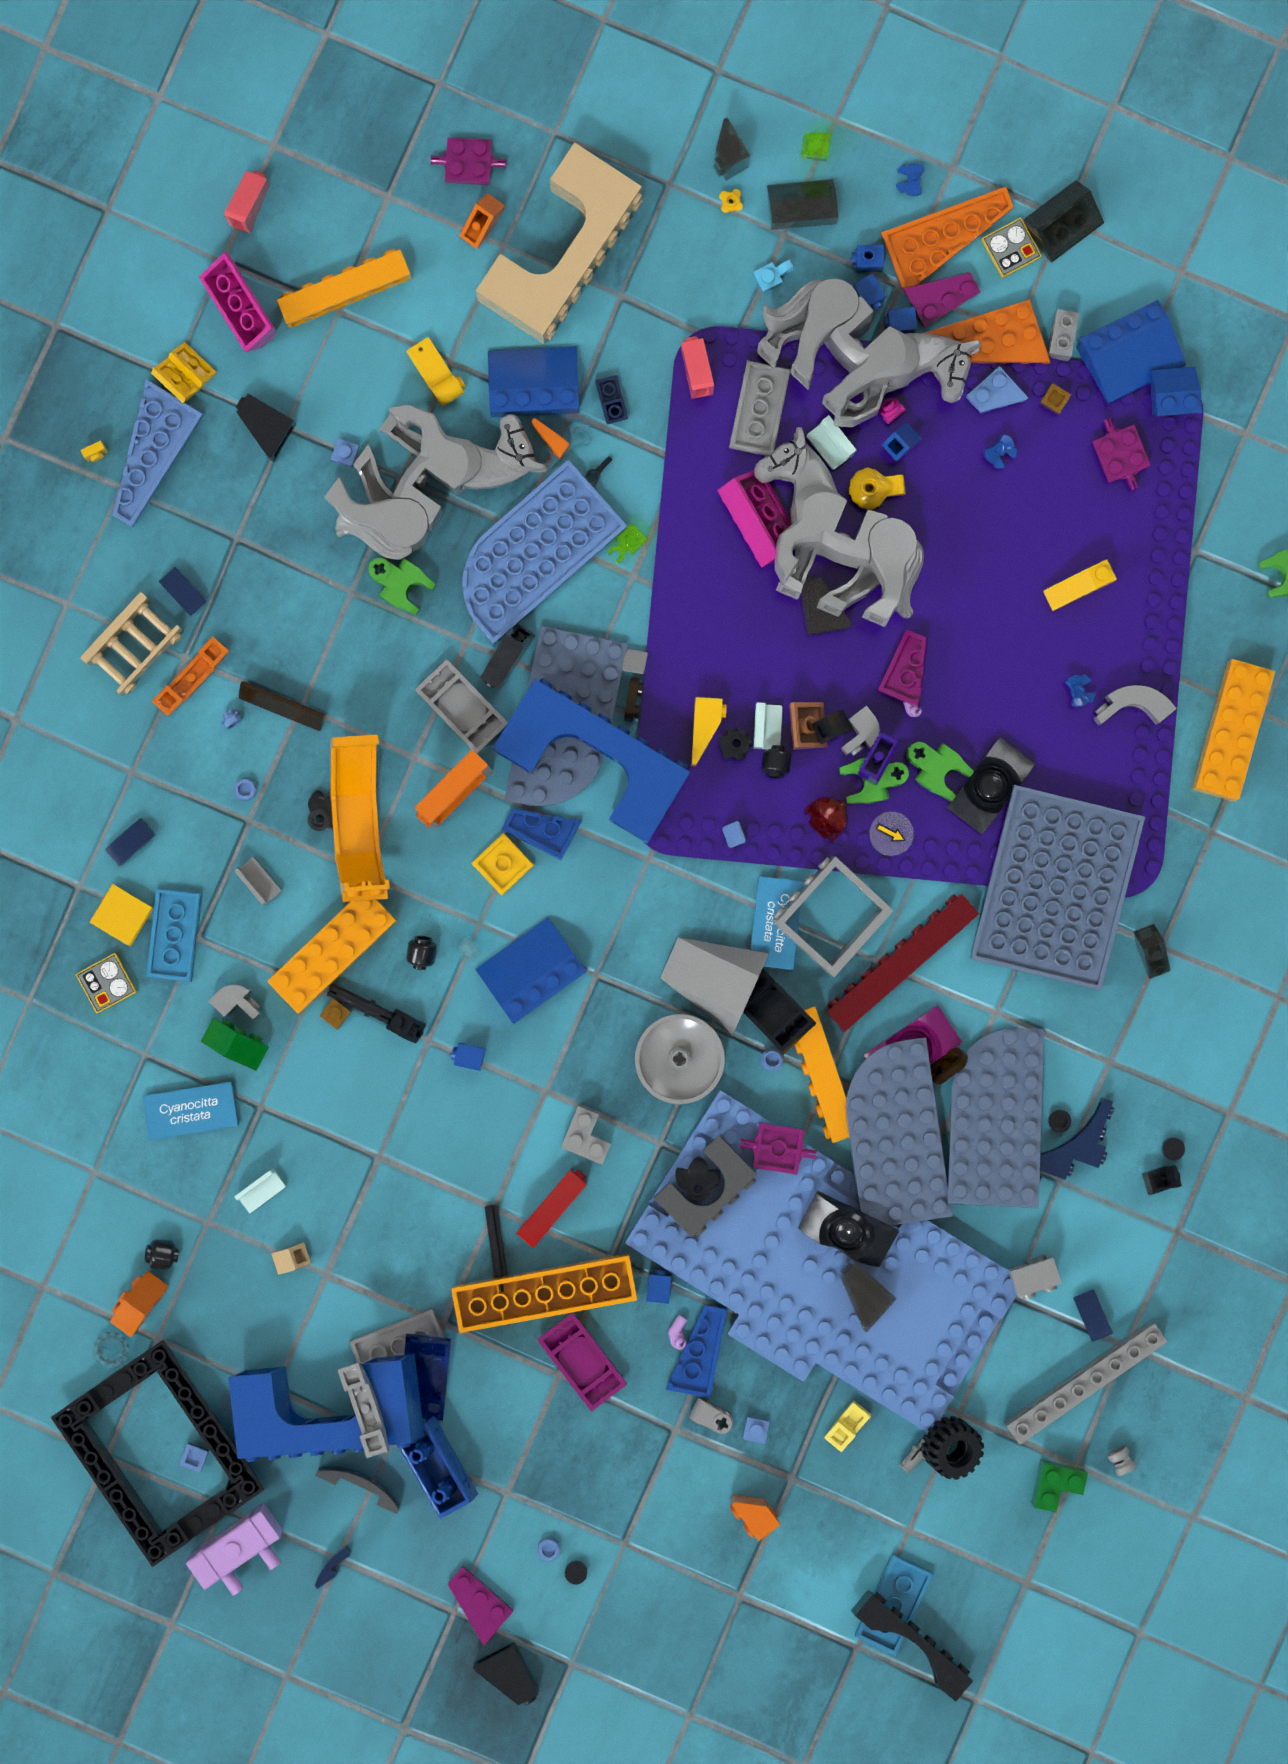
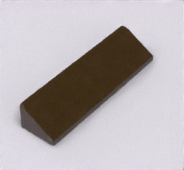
[239,681,326,731]

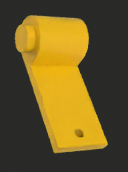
[406,337,466,407]

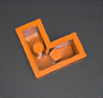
[110,1271,169,1337]

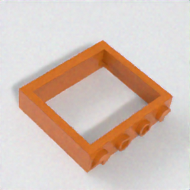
[414,749,492,828]

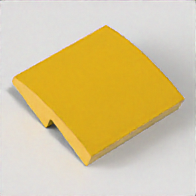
[151,342,217,403]
[90,884,154,947]

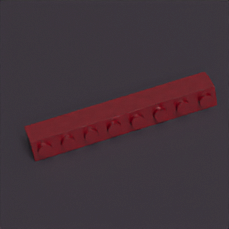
[826,894,979,1032]

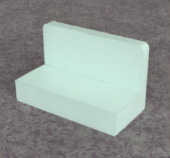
[806,415,856,470]
[753,702,782,750]
[234,1168,287,1214]

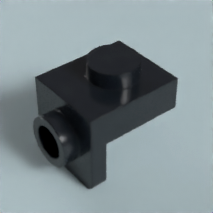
[386,1009,426,1044]
[1142,1165,1182,1195]

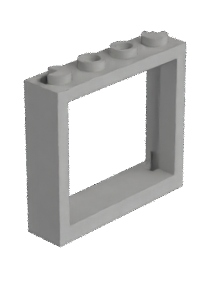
[772,856,894,977]

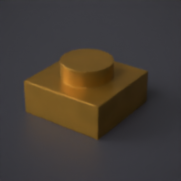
[1040,383,1071,415]
[320,998,351,1030]

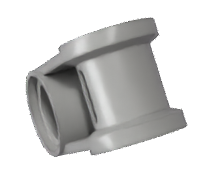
[689,1397,733,1434]

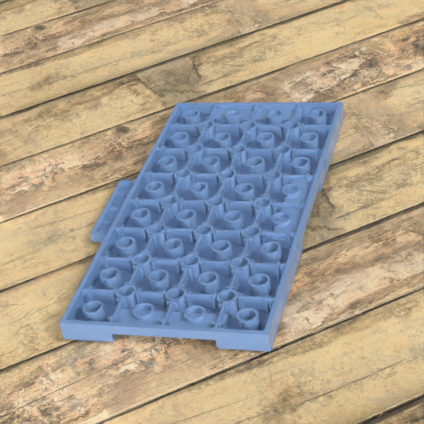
[625,1090,1016,1433]

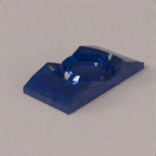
[404,1333,451,1421]

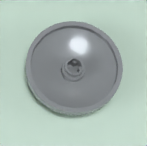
[635,1014,725,1104]

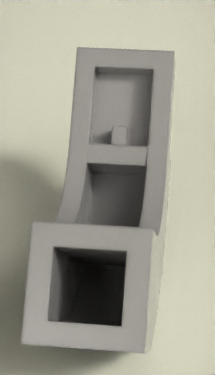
[1093,685,1177,725]

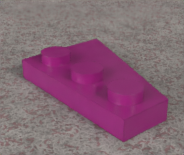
[902,272,981,327]
[878,629,928,708]
[448,1566,514,1646]

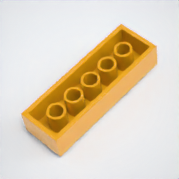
[1191,659,1275,802]
[267,900,398,1014]

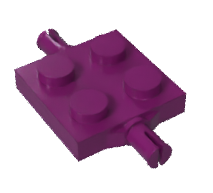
[431,137,506,185]
[1092,417,1151,491]
[740,1123,817,1175]

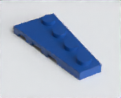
[666,1304,727,1398]

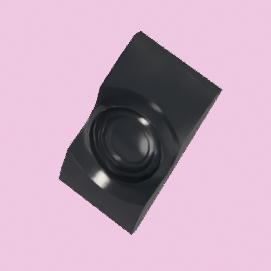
[946,737,1036,835]
[743,968,817,1054]
[798,1190,899,1267]

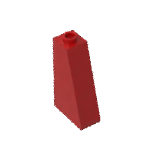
[516,1169,587,1248]

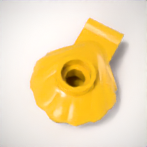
[849,468,906,510]

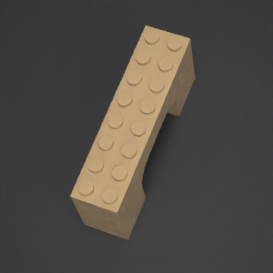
[476,142,643,344]

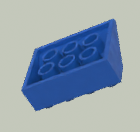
[1076,300,1186,404]
[488,346,580,417]
[475,917,587,1024]

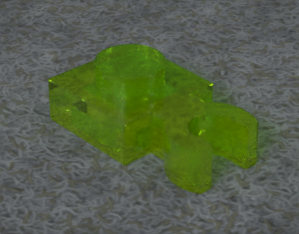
[608,523,648,563]

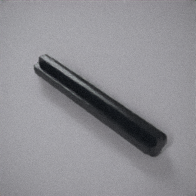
[485,1204,508,1292]

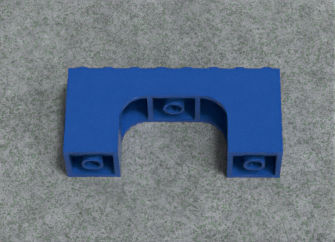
[493,678,690,844]
[228,1354,424,1462]

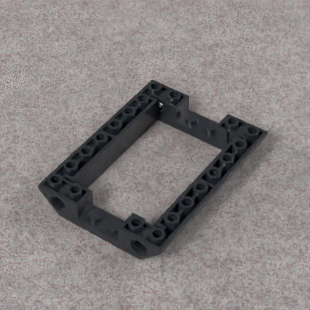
[50,1340,265,1567]

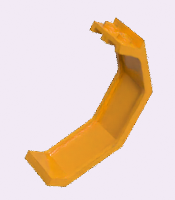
[330,735,390,902]

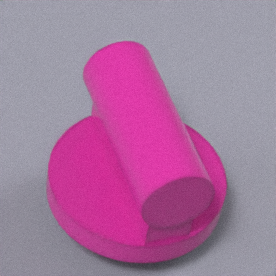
[879,398,906,425]

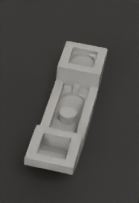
[338,1362,389,1458]

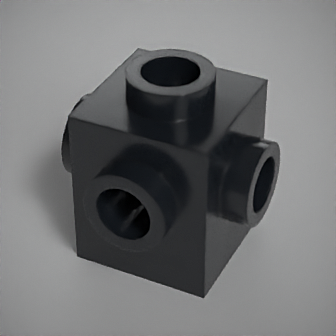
[717,728,753,762]

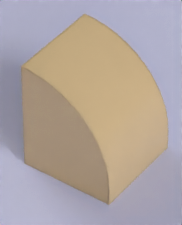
[271,1242,311,1275]

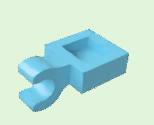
[753,260,794,293]

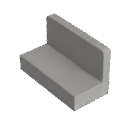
[234,857,282,906]

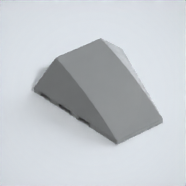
[660,937,769,1034]

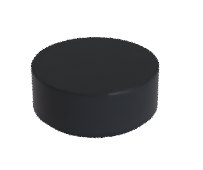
[1048,1110,1071,1132]
[1161,1138,1185,1160]
[565,1560,587,1585]

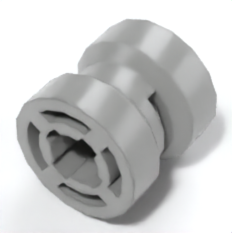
[1107,1445,1137,1476]

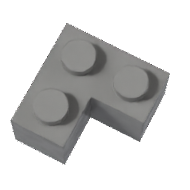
[561,1105,611,1165]
[1008,1254,1062,1299]

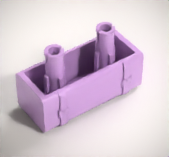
[186,1503,283,1596]

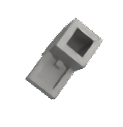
[841,706,880,756]
[208,985,262,1020]

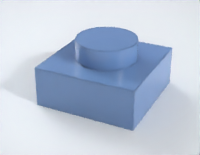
[331,438,359,468]
[742,1416,769,1444]
[179,1442,209,1473]

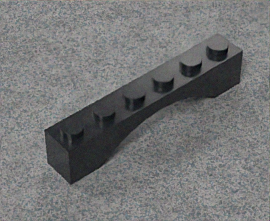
[851,1590,973,1702]

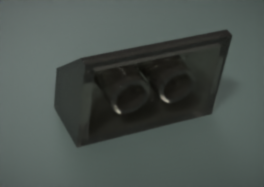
[767,179,839,230]
[1023,180,1104,262]

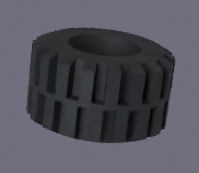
[921,1416,984,1480]

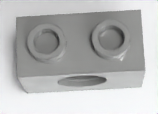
[1047,309,1079,361]

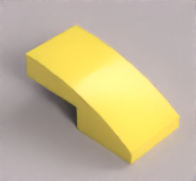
[824,1400,871,1452]

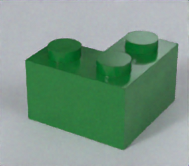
[201,1018,269,1071]
[1031,1459,1088,1513]

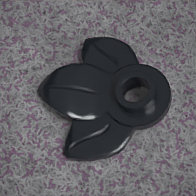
[308,790,333,831]
[675,1156,720,1202]

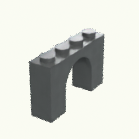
[654,1134,757,1238]

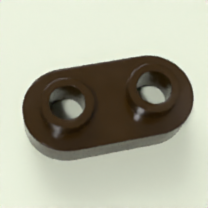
[624,677,643,722]
[930,1048,968,1085]

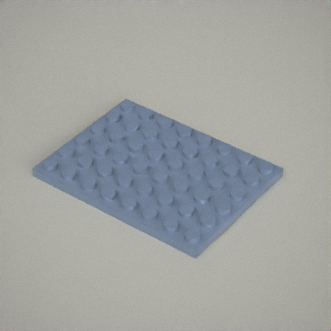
[970,785,1145,991]

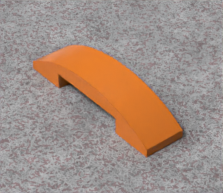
[152,636,229,717]

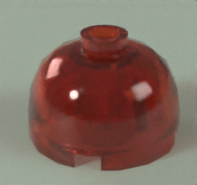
[804,796,848,842]

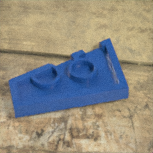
[502,809,582,861]

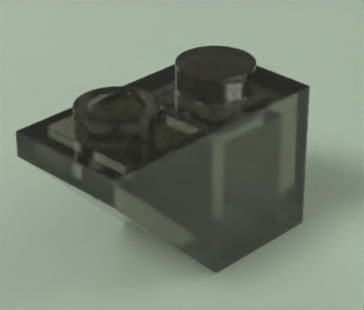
[1133,924,1170,979]

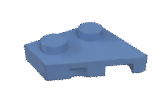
[966,366,1028,414]

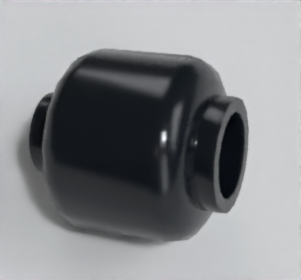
[761,745,792,779]
[406,936,437,970]
[145,1240,179,1270]

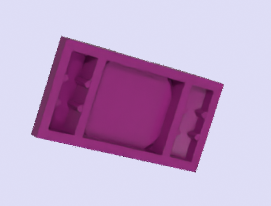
[864,1005,962,1064]
[537,1312,627,1412]

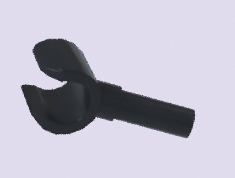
[586,456,612,483]

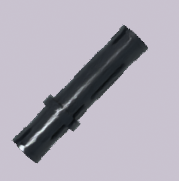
[327,983,393,1025]

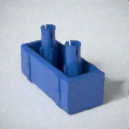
[400,1415,478,1519]

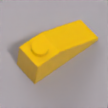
[1043,559,1117,611]
[691,697,727,766]

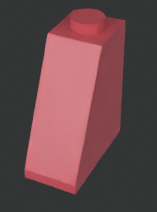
[224,171,270,233]
[681,336,714,399]

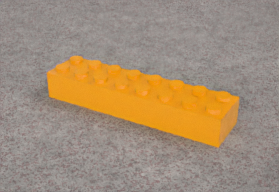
[451,1253,637,1333]

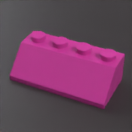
[199,252,275,352]
[717,470,795,568]

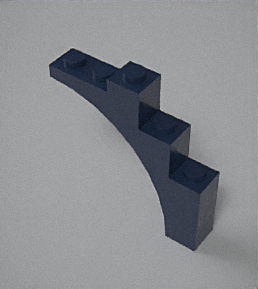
[1039,1098,1114,1184]

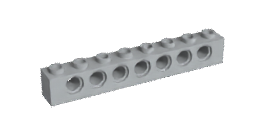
[1003,1321,1167,1445]

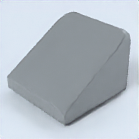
[622,649,648,674]

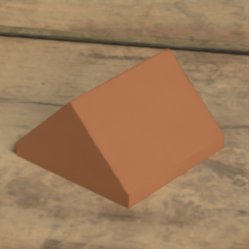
[789,702,828,750]

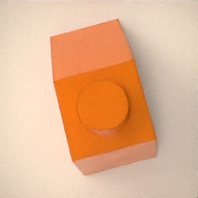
[459,193,506,249]

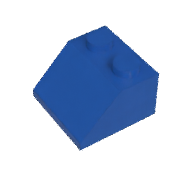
[1150,367,1202,416]

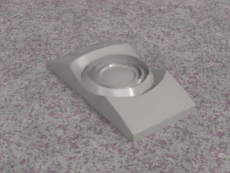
[415,659,508,754]

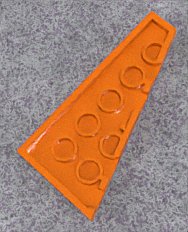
[881,187,1014,296]
[926,299,1050,364]

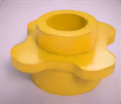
[719,189,743,213]

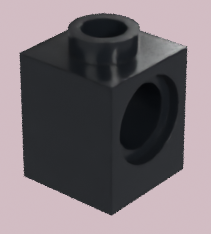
[812,709,852,744]

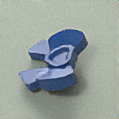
[896,164,925,196]
[983,434,1017,468]
[1065,674,1095,707]

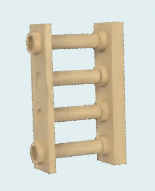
[80,592,183,696]

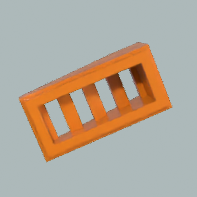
[531,418,570,461]

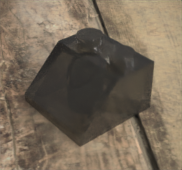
[713,118,750,181]

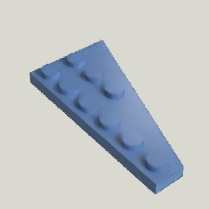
[113,379,204,528]

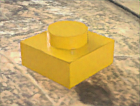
[81,440,108,462]

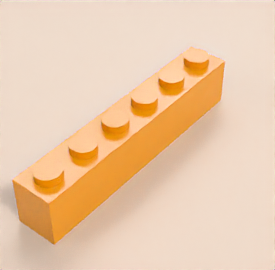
[277,249,412,329]
[794,1006,849,1143]

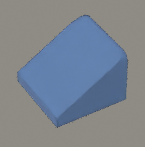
[722,821,746,848]

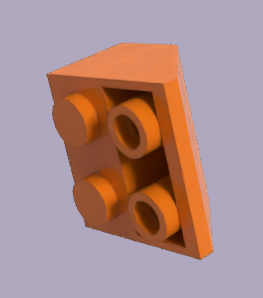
[730,1494,780,1541]

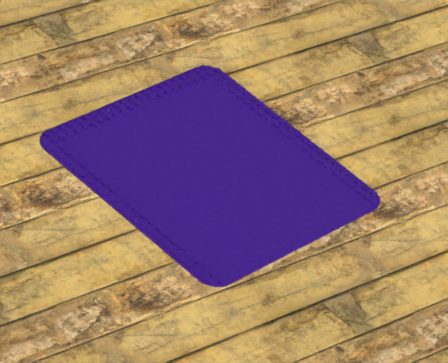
[638,326,1203,898]

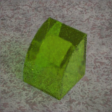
[800,132,831,161]

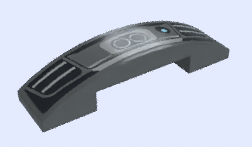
[315,1467,400,1514]

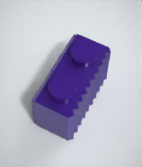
[858,732,900,785]

